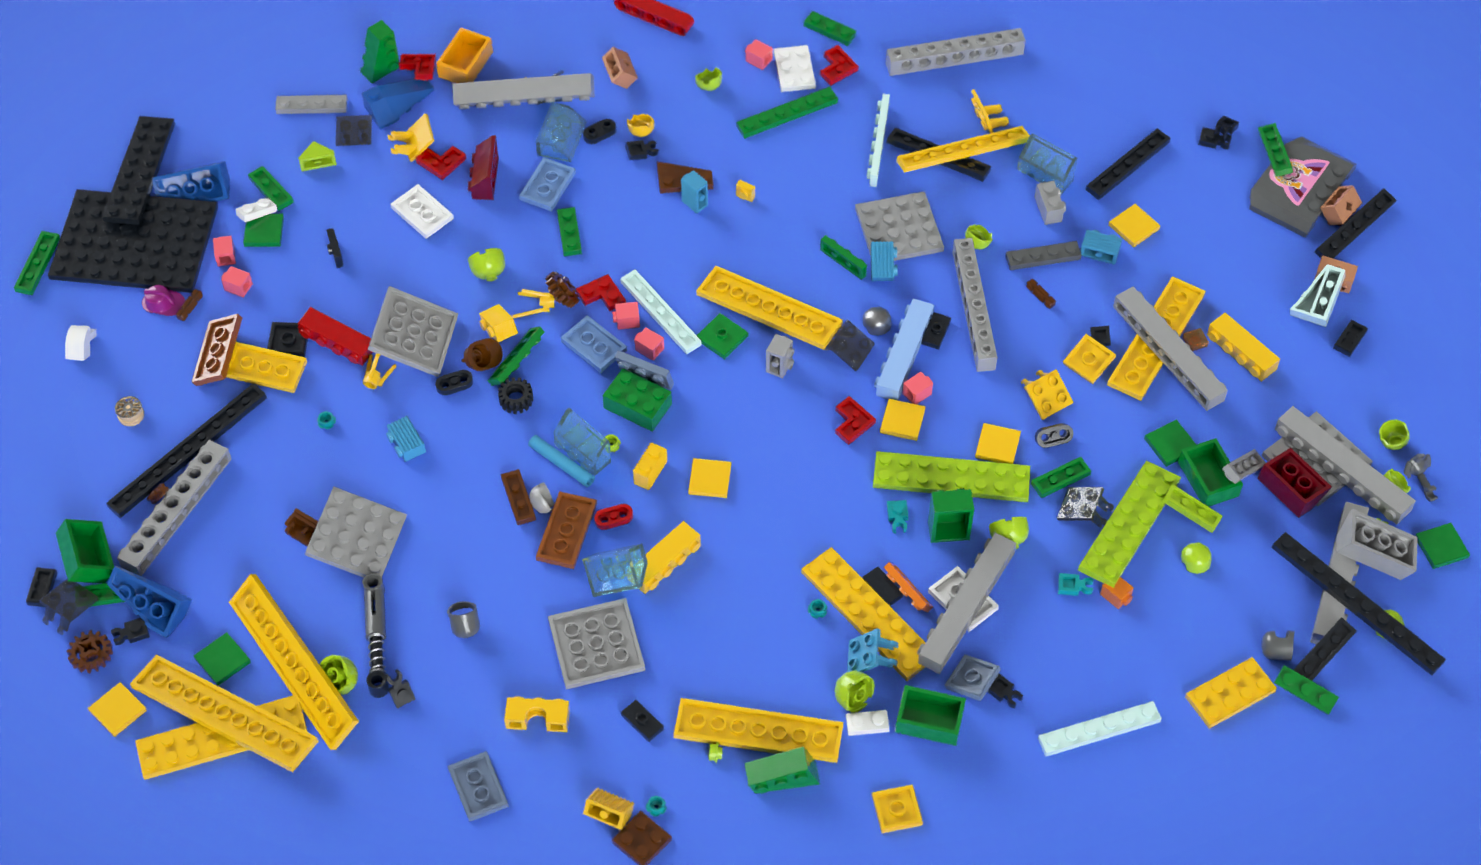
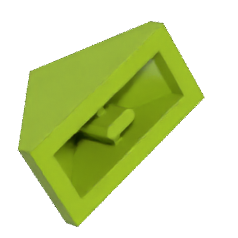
[299,141,337,172]

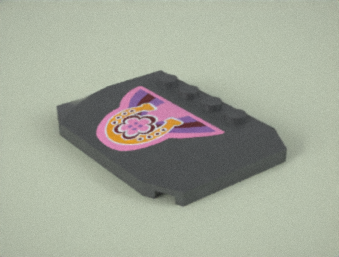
[1249,137,1357,238]

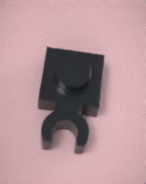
[1214,115,1239,138]
[1198,127,1232,149]
[625,140,659,160]
[1090,326,1111,348]
[111,618,150,645]
[385,669,416,708]
[987,673,1023,708]

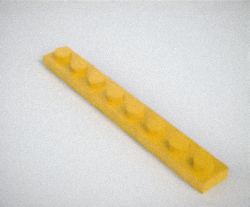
[896,126,1031,173]

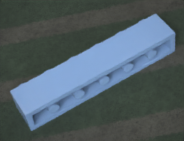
[874,299,934,400]

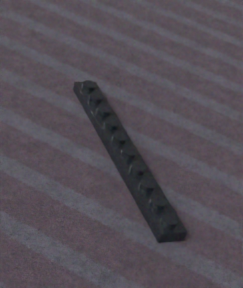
[106,384,267,518]
[1271,532,1446,676]

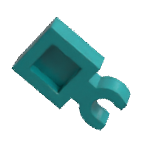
[887,500,908,533]
[1058,573,1093,596]

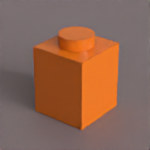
[1100,577,1134,609]

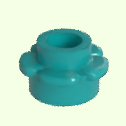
[317,411,336,429]
[808,599,827,618]
[646,796,667,816]

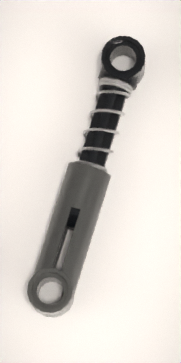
[362,573,389,698]

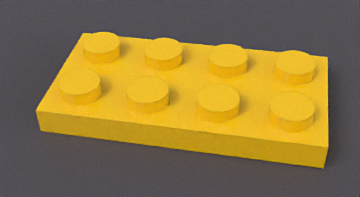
[226,342,307,393]
[1185,657,1277,729]

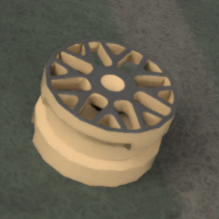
[115,396,144,427]

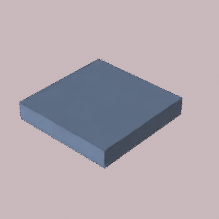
[945,654,1001,701]

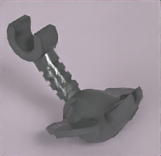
[1404,453,1438,501]

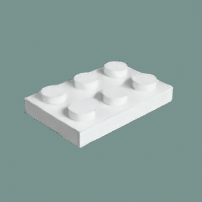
[774,45,816,92]
[390,184,454,239]
[928,566,999,632]

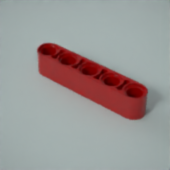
[614,0,695,36]

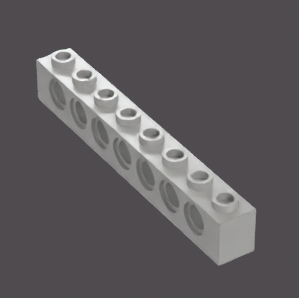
[886,28,1025,76]
[952,238,997,372]
[117,440,231,576]

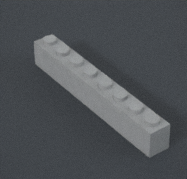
[453,73,595,110]
[1113,286,1228,411]
[1275,406,1416,525]
[1310,502,1369,644]
[917,533,1016,674]

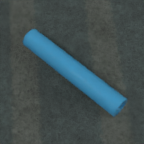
[528,435,595,487]

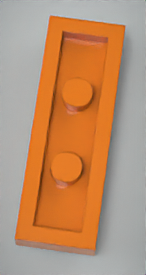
[884,562,933,612]

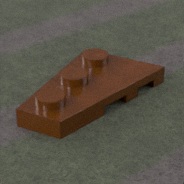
[657,161,713,194]

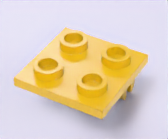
[971,89,1009,133]
[387,113,434,162]
[1021,369,1074,420]

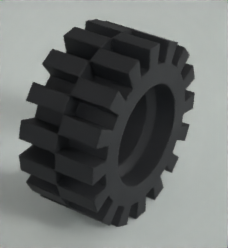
[498,377,533,414]

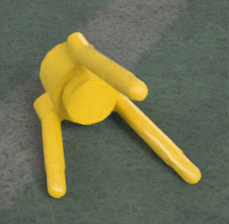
[512,289,555,318]
[363,353,396,389]

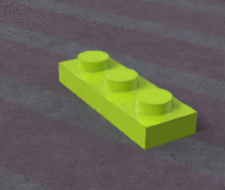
[1162,484,1223,533]

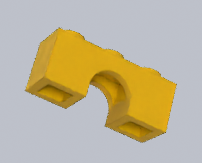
[504,696,570,732]

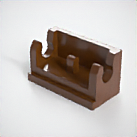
[284,508,318,547]

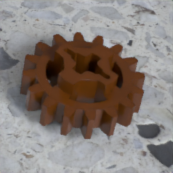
[545,271,579,308]
[67,630,113,674]

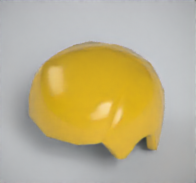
[627,114,655,137]

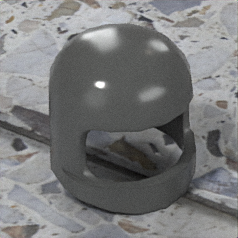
[447,601,480,638]
[1261,631,1295,661]

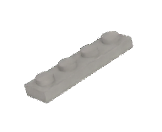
[275,95,348,114]
[1222,449,1266,484]

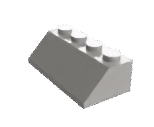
[1336,509,1418,580]

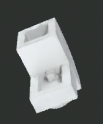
[65,325,96,361]

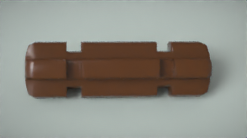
[1026,279,1056,308]
[176,289,203,321]
[147,483,169,504]

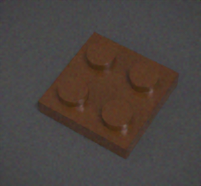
[612,811,672,865]

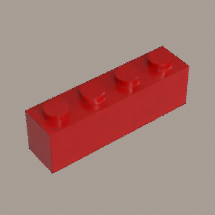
[298,307,373,366]

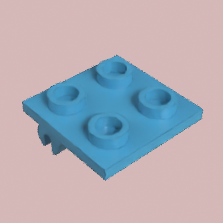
[847,628,899,672]

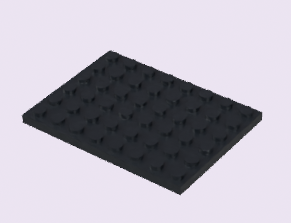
[48,189,218,293]

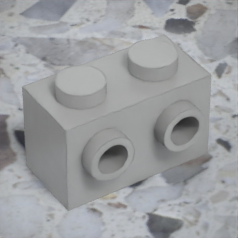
[1035,181,1066,225]
[766,334,795,379]

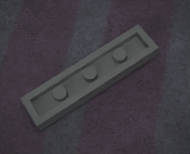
[1006,241,1082,270]

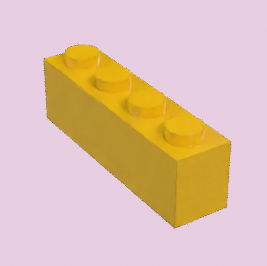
[1207,313,1280,382]
[627,521,701,594]

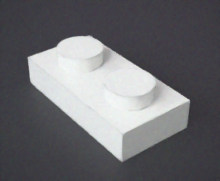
[236,198,277,222]
[846,710,890,736]

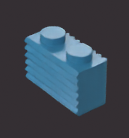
[681,171,708,213]
[1080,230,1122,265]
[870,241,898,281]
[386,416,426,462]

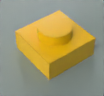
[736,179,755,202]

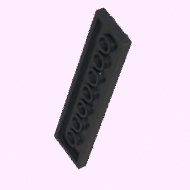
[102,116,175,225]

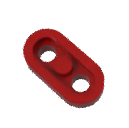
[594,504,633,530]

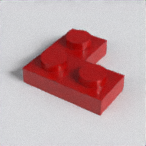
[820,45,859,86]
[399,54,436,81]
[416,146,467,180]
[576,274,626,311]
[835,396,876,445]

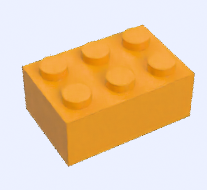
[436,28,493,83]

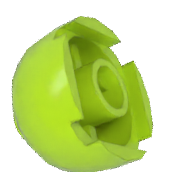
[468,248,505,281]
[989,517,1029,549]
[320,655,358,695]
[834,670,875,713]

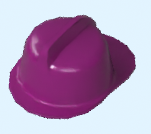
[142,285,185,316]

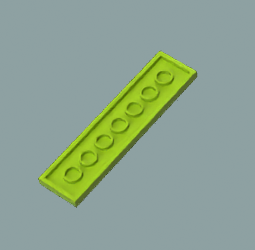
[873,451,1030,502]
[1078,460,1181,588]

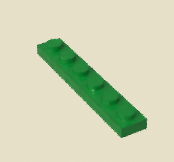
[736,86,838,139]

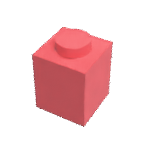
[745,39,773,70]
[213,236,236,267]
[221,266,253,298]
[612,302,640,330]
[634,327,664,361]
[902,372,933,405]

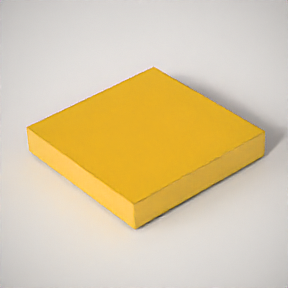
[1109,204,1161,248]
[1063,334,1116,384]
[880,399,926,441]
[975,423,1021,464]
[688,458,732,498]
[88,682,147,737]
[872,784,923,833]

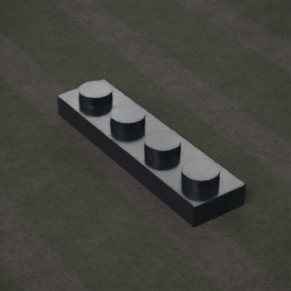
[1293,617,1357,681]

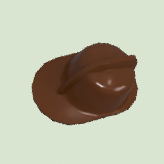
[461,338,503,371]

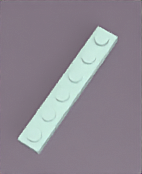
[867,94,890,187]
[620,270,701,355]
[1038,701,1162,757]

